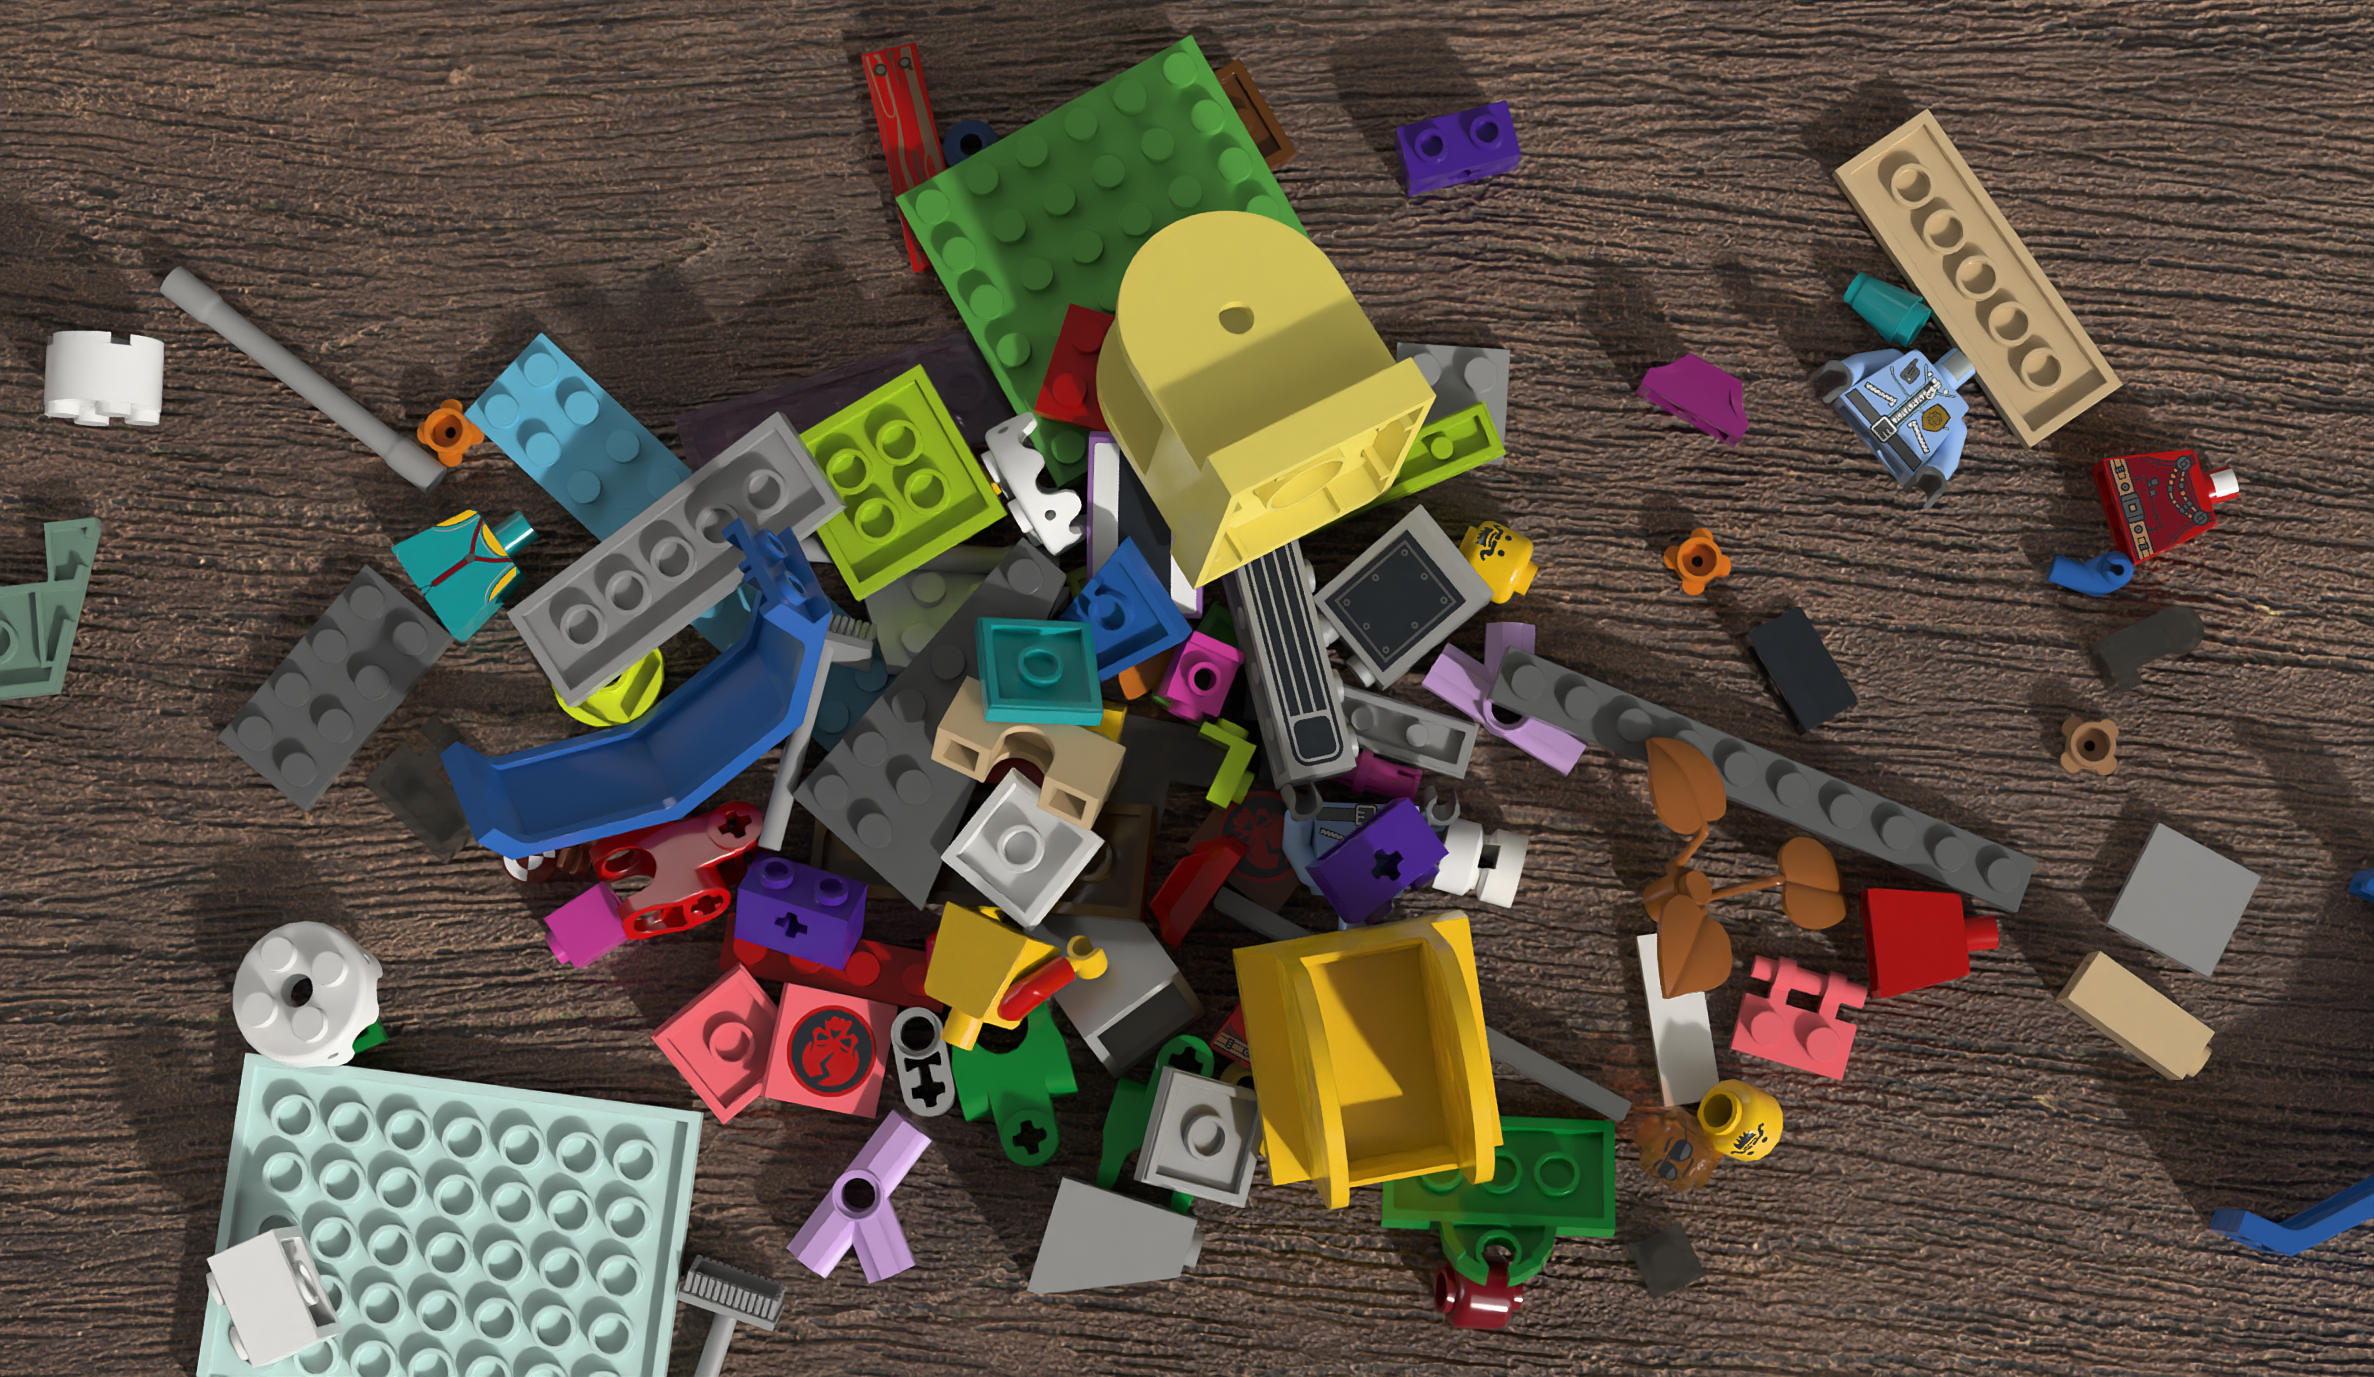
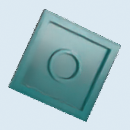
[974,617,1104,726]

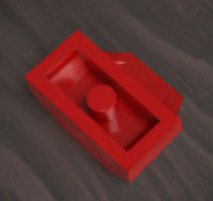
[1149,834,1250,948]

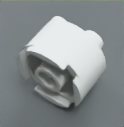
[44,331,164,426]

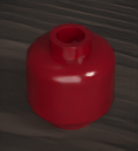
[1433,1253,1523,1330]

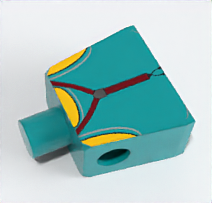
[391,508,539,643]

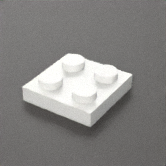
[940,767,1105,932]

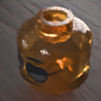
[1633,1106,1723,1192]

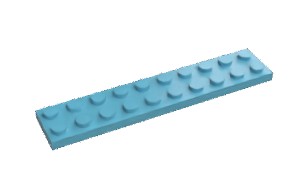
[464,332,899,753]

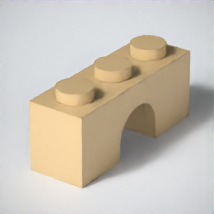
[931,676,1126,831]

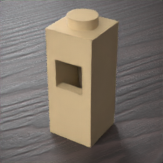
[2056,951,2215,1080]

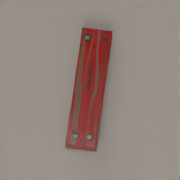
[861,42,946,273]

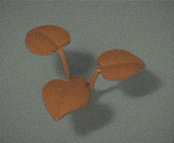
[1643,737,1849,999]

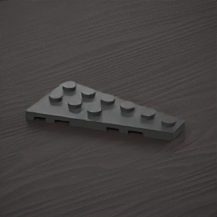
[792,537,1067,912]

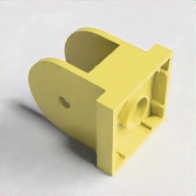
[1096,211,1436,590]

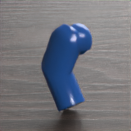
[2047,551,2134,597]

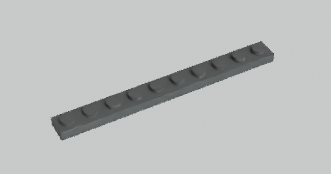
[1486,645,2037,913]

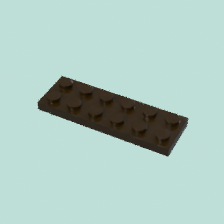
[810,790,1158,923]

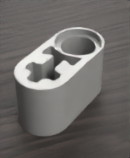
[891,1007,958,1116]

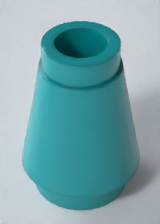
[1843,272,1932,348]

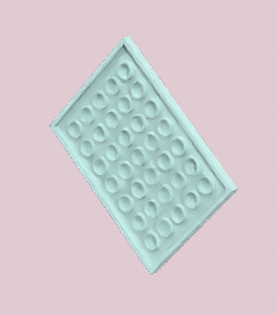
[196,1053,704,1377]

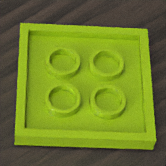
[799,364,1008,601]

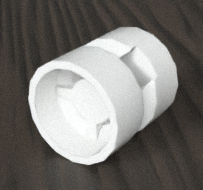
[1432,818,1529,908]

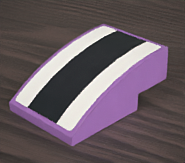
[1087,431,1205,619]

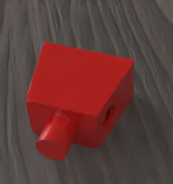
[1858,888,1999,1000]

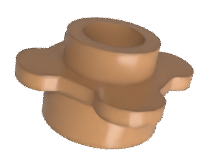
[2060,717,2119,776]

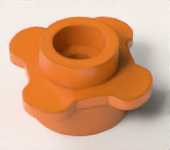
[417,399,485,467]
[1663,528,1731,596]

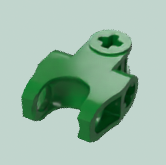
[948,1000,1078,1167]
[1096,1034,1215,1214]

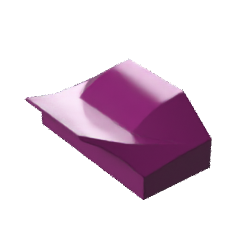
[1635,353,1749,448]

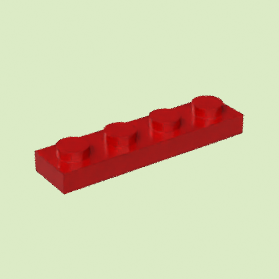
[718,913,946,1014]

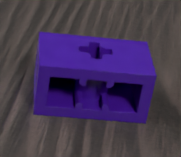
[1394,100,1521,197]
[1304,797,1449,926]
[734,851,868,970]

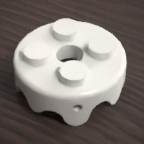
[981,412,1087,556]
[233,921,383,1068]

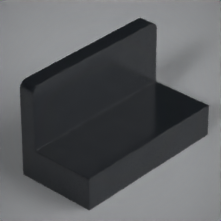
[1740,607,1857,737]

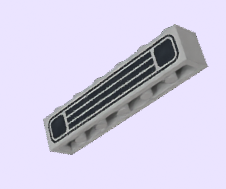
[1221,538,1359,791]

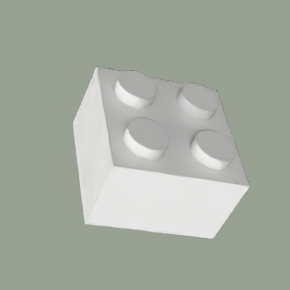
[206,1226,343,1368]

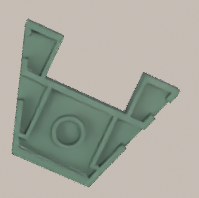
[0,517,102,700]

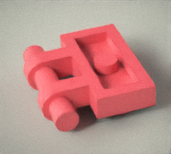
[1728,955,1868,1081]

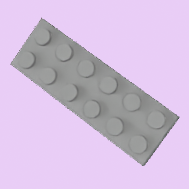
[507,411,847,707]

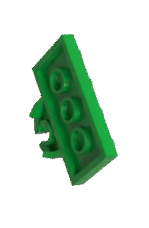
[1381,1116,1616,1287]

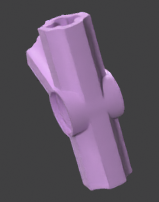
[1421,622,1588,777]
[786,1109,933,1284]

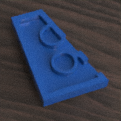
[1057,536,1193,683]

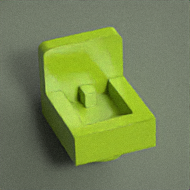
[1198,718,1257,812]

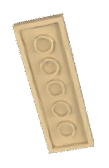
[1832,108,2123,451]

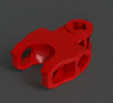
[589,801,772,940]

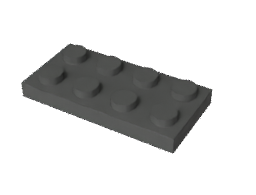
[217,564,456,812]

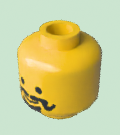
[1458,521,1539,604]
[1697,1079,1783,1162]

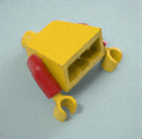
[924,901,1108,1051]

